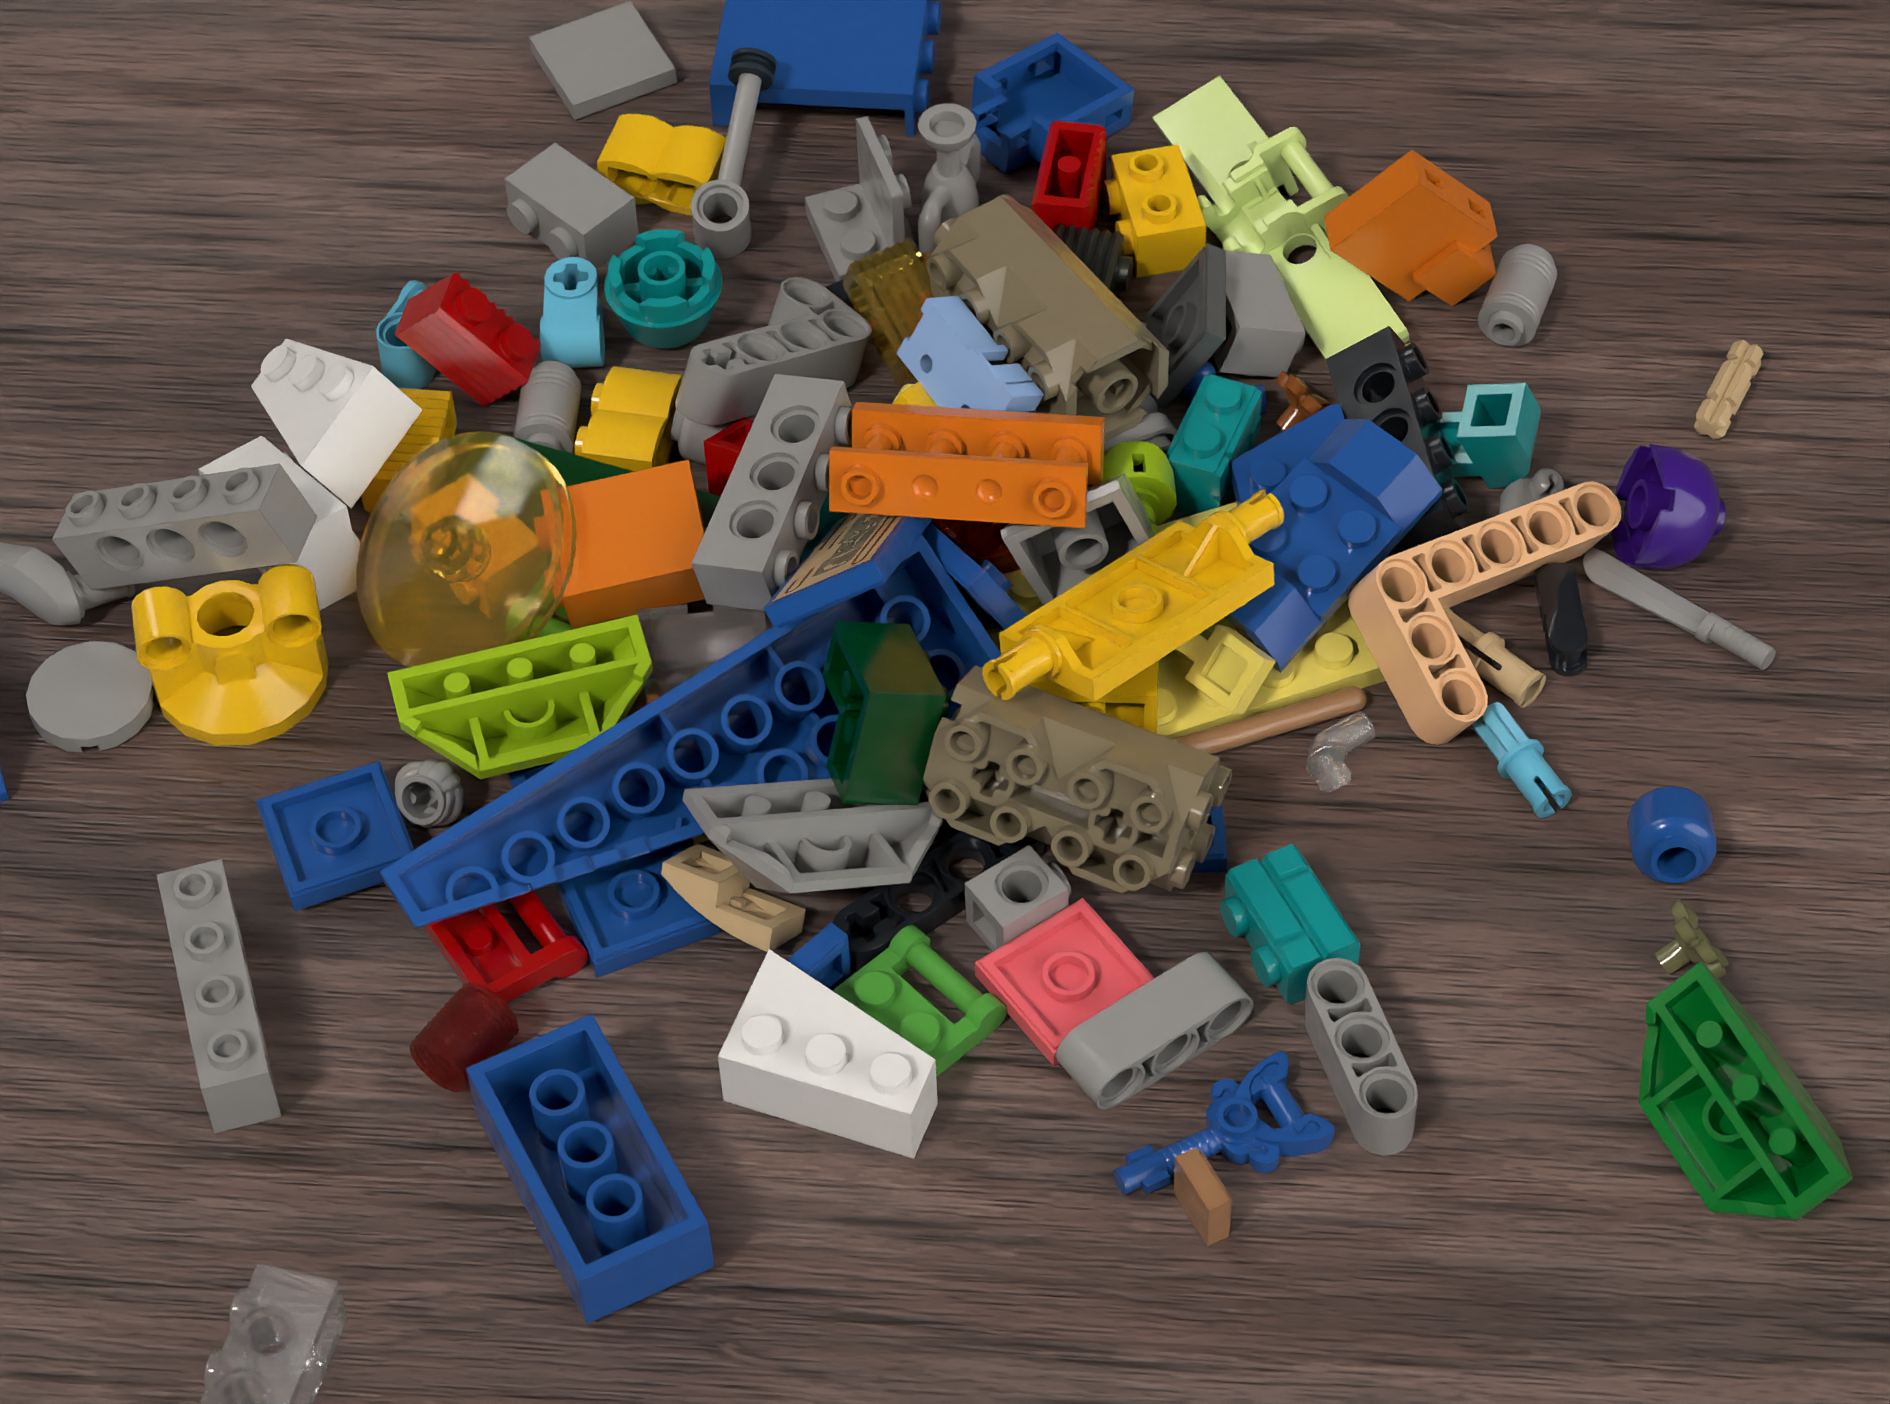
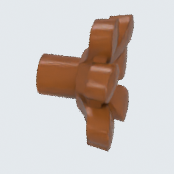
[1276,371,1331,431]

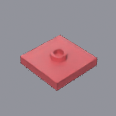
[975,898,1155,1066]

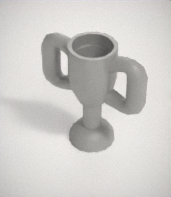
[918,103,981,260]

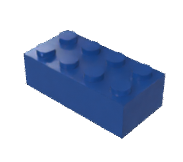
[466,1014,714,1324]

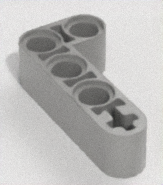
[675,277,872,426]

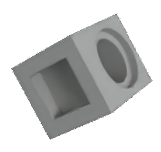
[964,845,1072,952]

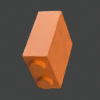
[535,459,706,629]

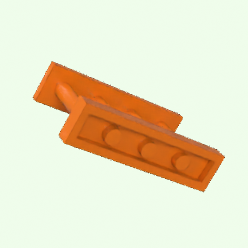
[829,402,1105,528]

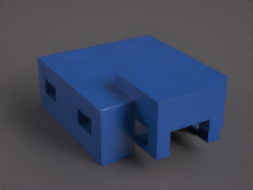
[971,32,1135,174]

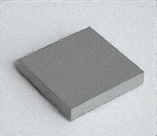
[529,1,677,120]

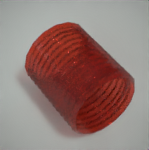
[409,983,519,1092]

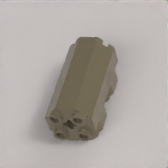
[926,194,1169,442]
[923,665,1232,893]

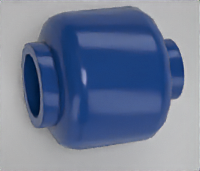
[1627,786,1717,884]

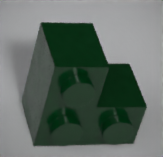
[822,621,949,805]

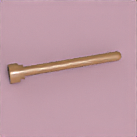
[1172,686,1367,754]

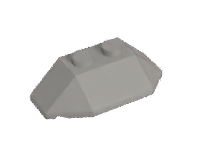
[682,778,945,893]

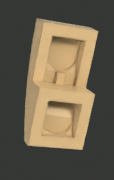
[661,843,805,952]

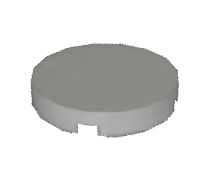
[26,641,154,753]

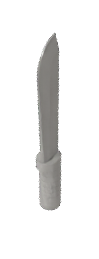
[1583,547,1776,670]

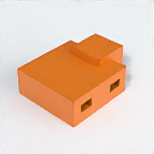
[1324,150,1498,307]

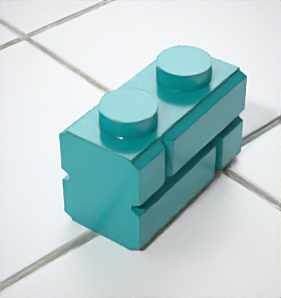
[1165,374,1262,515]
[1219,844,1360,1005]

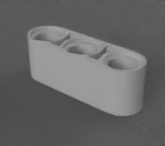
[1056,952,1254,1110]
[1304,958,1418,1156]

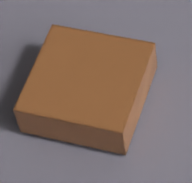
[1174,1147,1232,1246]

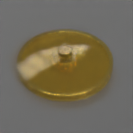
[356,431,577,667]

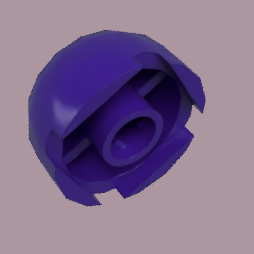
[1612,444,1726,569]

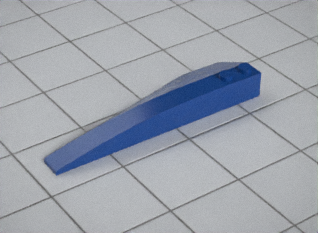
[378,534,1001,929]

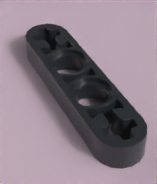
[832,831,1046,970]

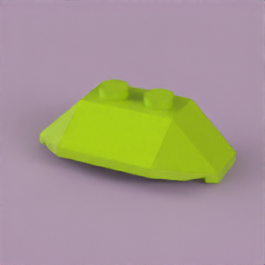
[387,615,653,779]

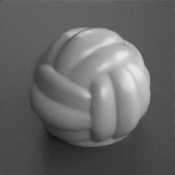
[395,759,464,828]

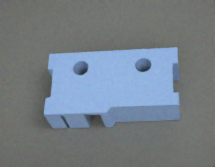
[896,296,1044,412]

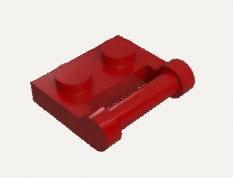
[423,891,589,1014]

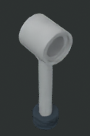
[691,47,777,259]

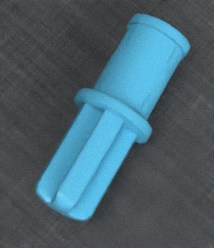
[1472,702,1572,818]

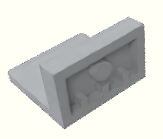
[805,116,913,282]

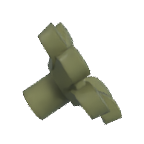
[1655,898,1729,978]

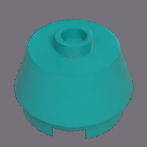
[604,229,722,348]

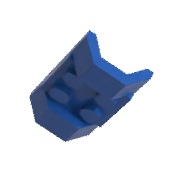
[1224,419,1442,673]

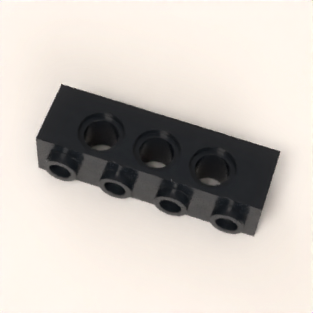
[1326,326,1470,556]

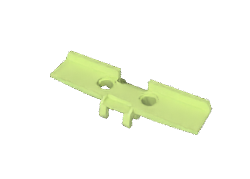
[1152,75,1409,362]

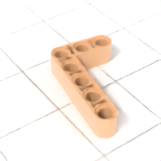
[1348,481,1621,745]

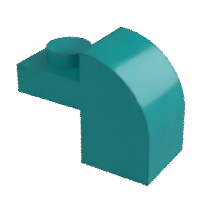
[1436,383,1541,489]

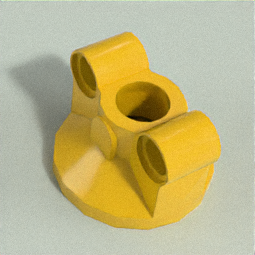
[131,564,329,746]

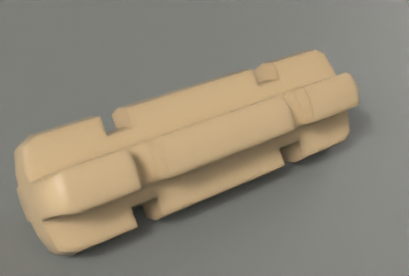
[1694,340,1763,439]

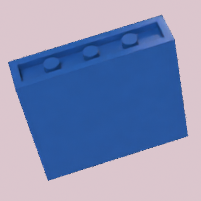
[709,0,941,136]

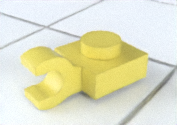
[1176,624,1276,715]

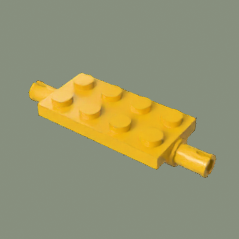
[982,490,1284,702]

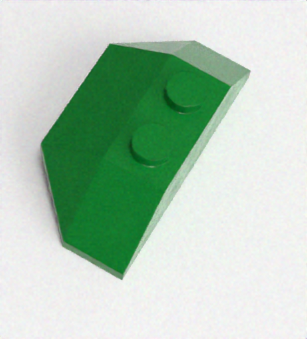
[1639,961,1853,1221]

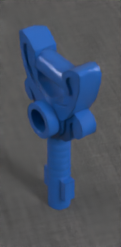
[1113,1051,1335,1195]

